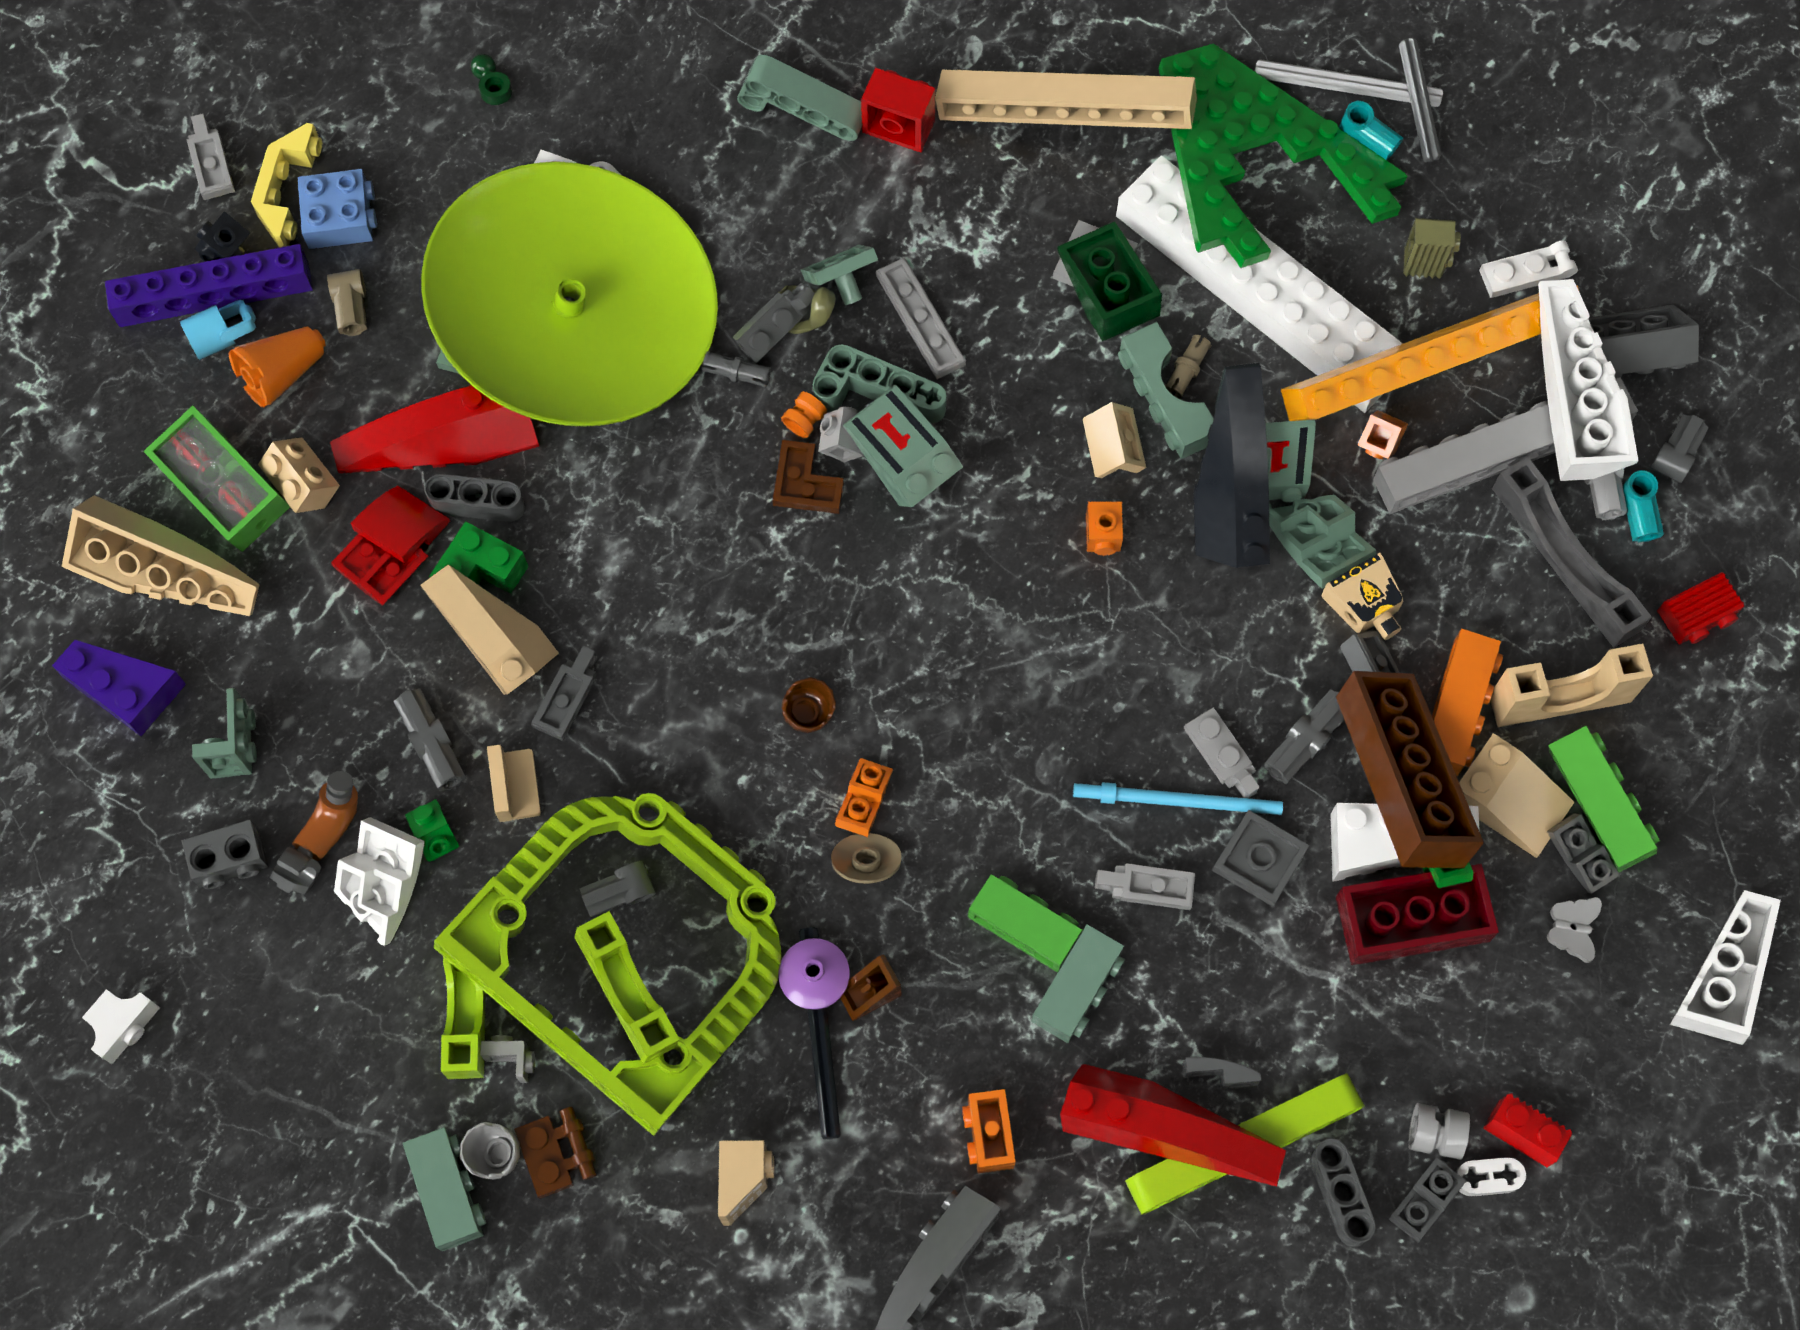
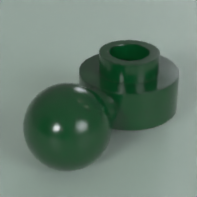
[471,54,512,105]

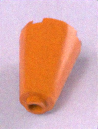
[228,326,326,407]

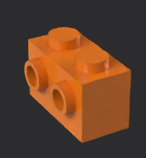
[962,1089,1016,1174]

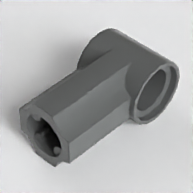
[1651,414,1709,483]
[579,861,656,918]

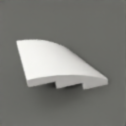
[334,817,425,946]

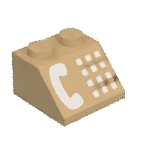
[718,1140,774,1226]

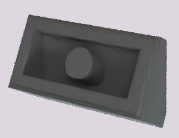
[1340,630,1400,673]

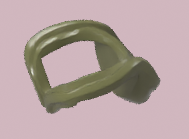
[778,285,836,334]

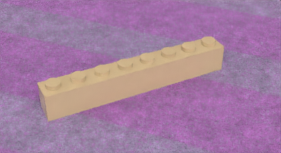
[935,70,1197,129]

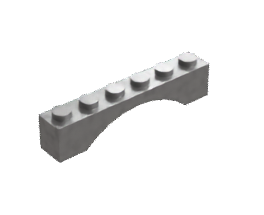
[1492,456,1652,648]

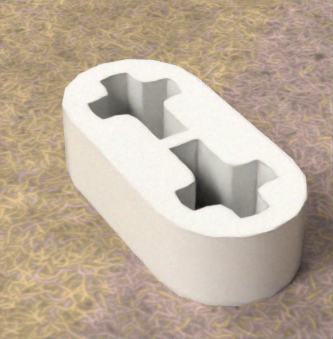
[1455,1158,1526,1196]

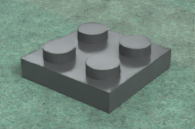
[1212,810,1310,907]

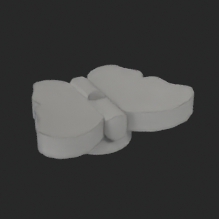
[1547,897,1602,963]

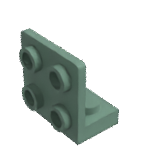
[192,688,257,779]

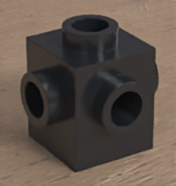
[195,211,251,262]

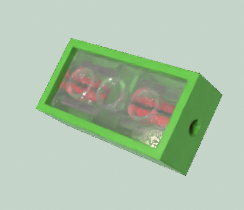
[143,405,290,552]

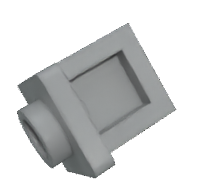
[480,1035,535,1083]

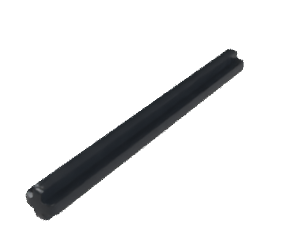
[799,927,841,1140]

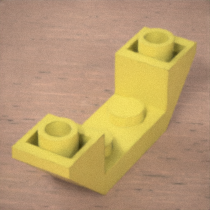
[251,123,322,248]

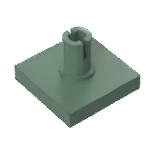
[800,244,878,305]

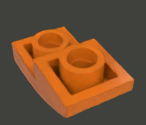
[835,758,893,837]

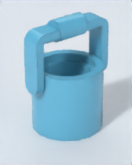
[180,300,256,360]

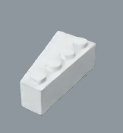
[1330,803,1480,882]
[1670,890,1781,1045]

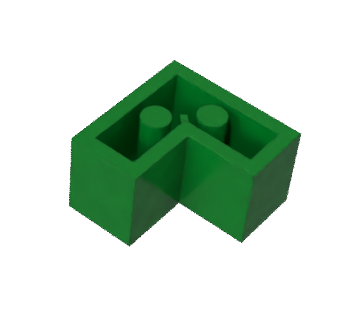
[429,521,529,594]

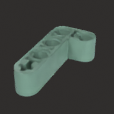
[737,55,862,141]
[812,344,947,423]

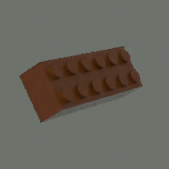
[1336,671,1484,868]

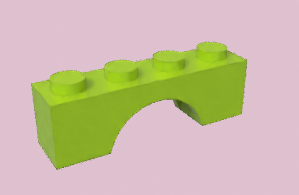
[575,911,680,1065]
[441,956,485,1079]

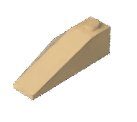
[420,565,559,695]

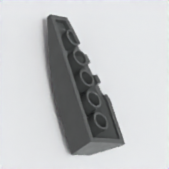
[875,1186,1001,1330]

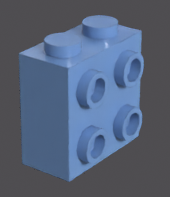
[297,169,377,249]

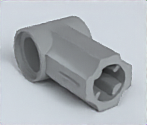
[1584,468,1627,520]

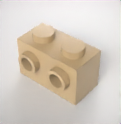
[258,438,340,513]

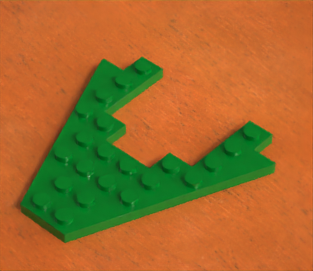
[1158,44,1407,268]

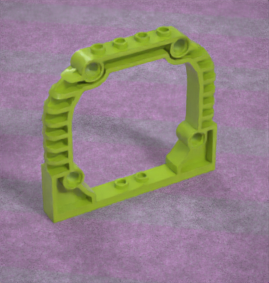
[434,793,781,1136]

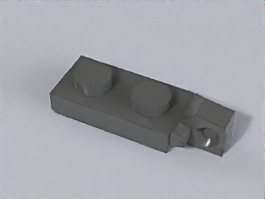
[733,283,815,363]
[531,646,598,741]

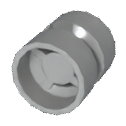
[1408,1103,1470,1160]

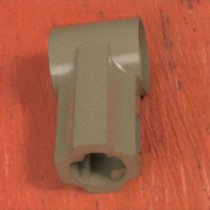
[327,269,367,336]

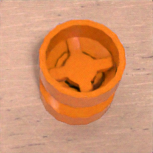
[781,391,827,438]

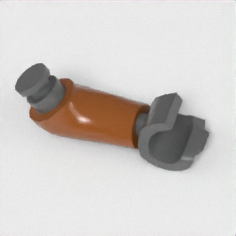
[270,771,358,895]

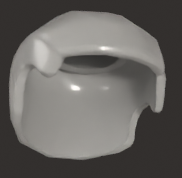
[460,1122,520,1180]

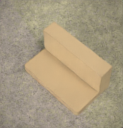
[1083,402,1146,478]
[487,744,541,822]

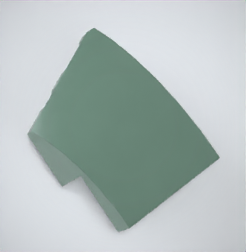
[1269,494,1376,589]

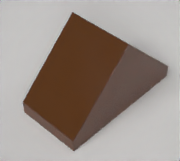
[840,954,901,1021]

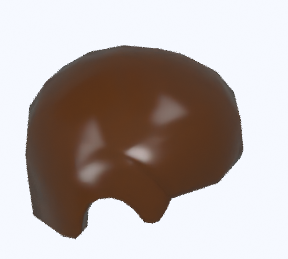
[781,677,836,733]

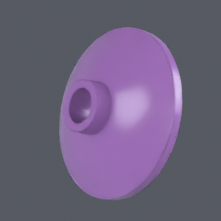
[778,938,850,1010]

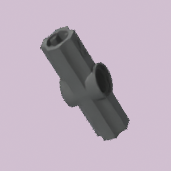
[393,688,466,791]
[1264,689,1344,785]

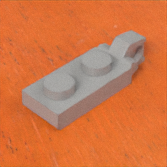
[187,113,235,200]
[1184,707,1259,798]
[1095,863,1195,910]

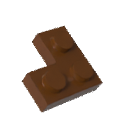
[773,440,844,514]

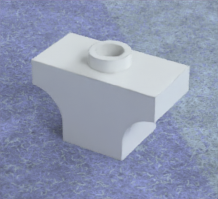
[82,989,160,1064]

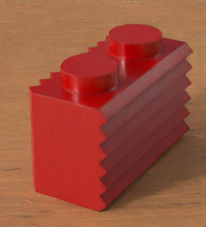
[1657,572,1744,645]
[1483,1093,1572,1168]

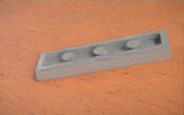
[876,257,966,379]

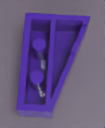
[52,640,186,736]

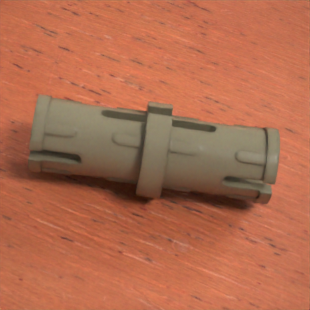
[1165,335,1212,399]

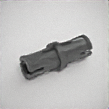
[702,351,771,388]

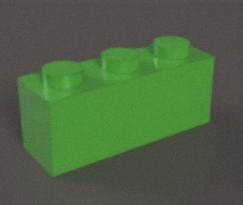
[968,874,1082,973]

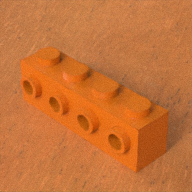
[1432,628,1503,776]

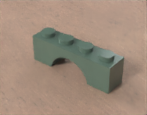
[1118,322,1214,459]

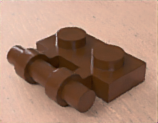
[514,1107,597,1199]

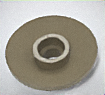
[831,833,902,884]

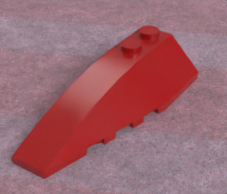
[330,385,539,473]
[1060,1064,1286,1187]

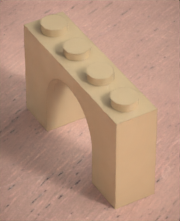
[1490,644,1653,727]

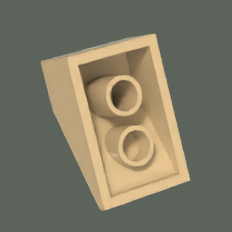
[1459,733,1575,858]

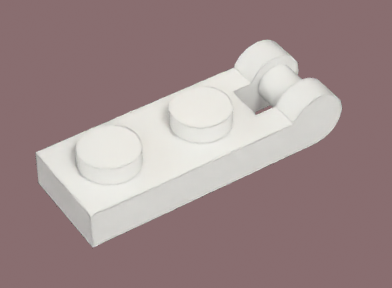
[1479,240,1578,298]

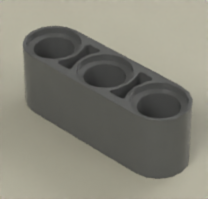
[424,474,525,522]
[1310,1138,1376,1247]

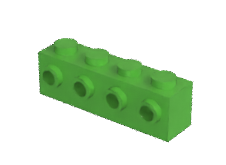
[1548,726,1660,873]

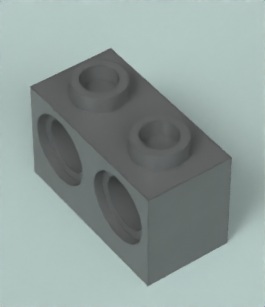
[181,820,268,889]

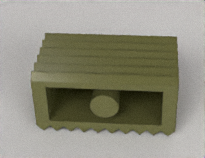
[1403,218,1461,279]

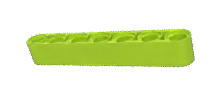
[1125,1073,1365,1215]

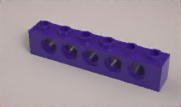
[105,244,313,327]

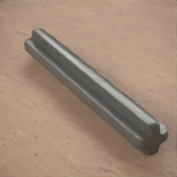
[1399,38,1441,163]

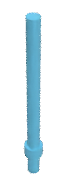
[1073,782,1283,815]

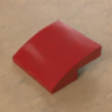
[350,485,450,563]
[331,533,428,606]

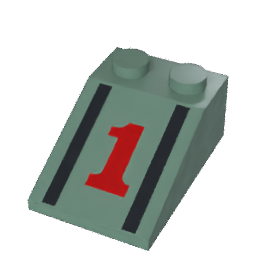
[843,385,963,507]
[1265,419,1316,502]

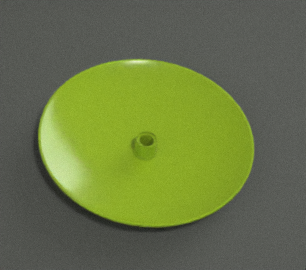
[421,162,718,427]

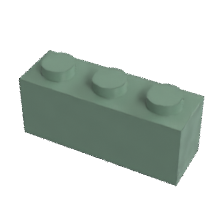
[1031,924,1125,1043]
[403,1127,486,1252]

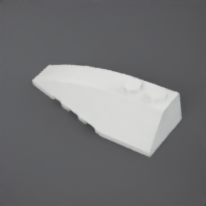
[1539,279,1638,481]

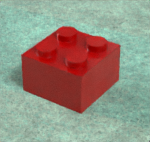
[861,67,935,153]

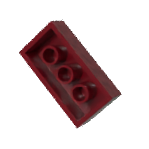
[1336,864,1499,965]

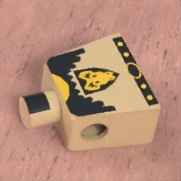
[1321,553,1403,640]

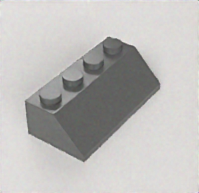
[1588,304,1699,379]

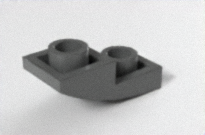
[1547,813,1620,894]
[1389,1157,1466,1243]

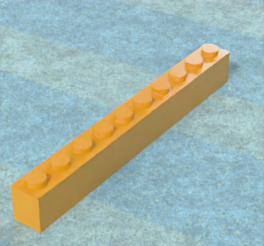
[1281,285,1580,421]

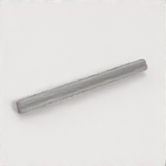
[1255,59,1443,107]

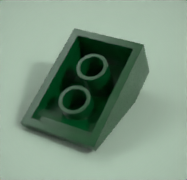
[1057,221,1162,342]

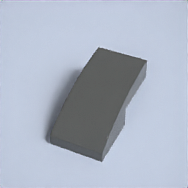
[1182,1057,1261,1090]

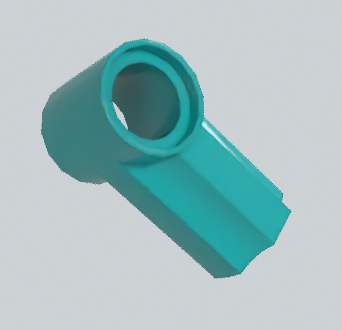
[1339,101,1403,160]
[1622,470,1664,543]

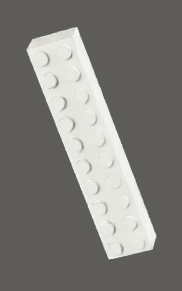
[1116,155,1403,413]

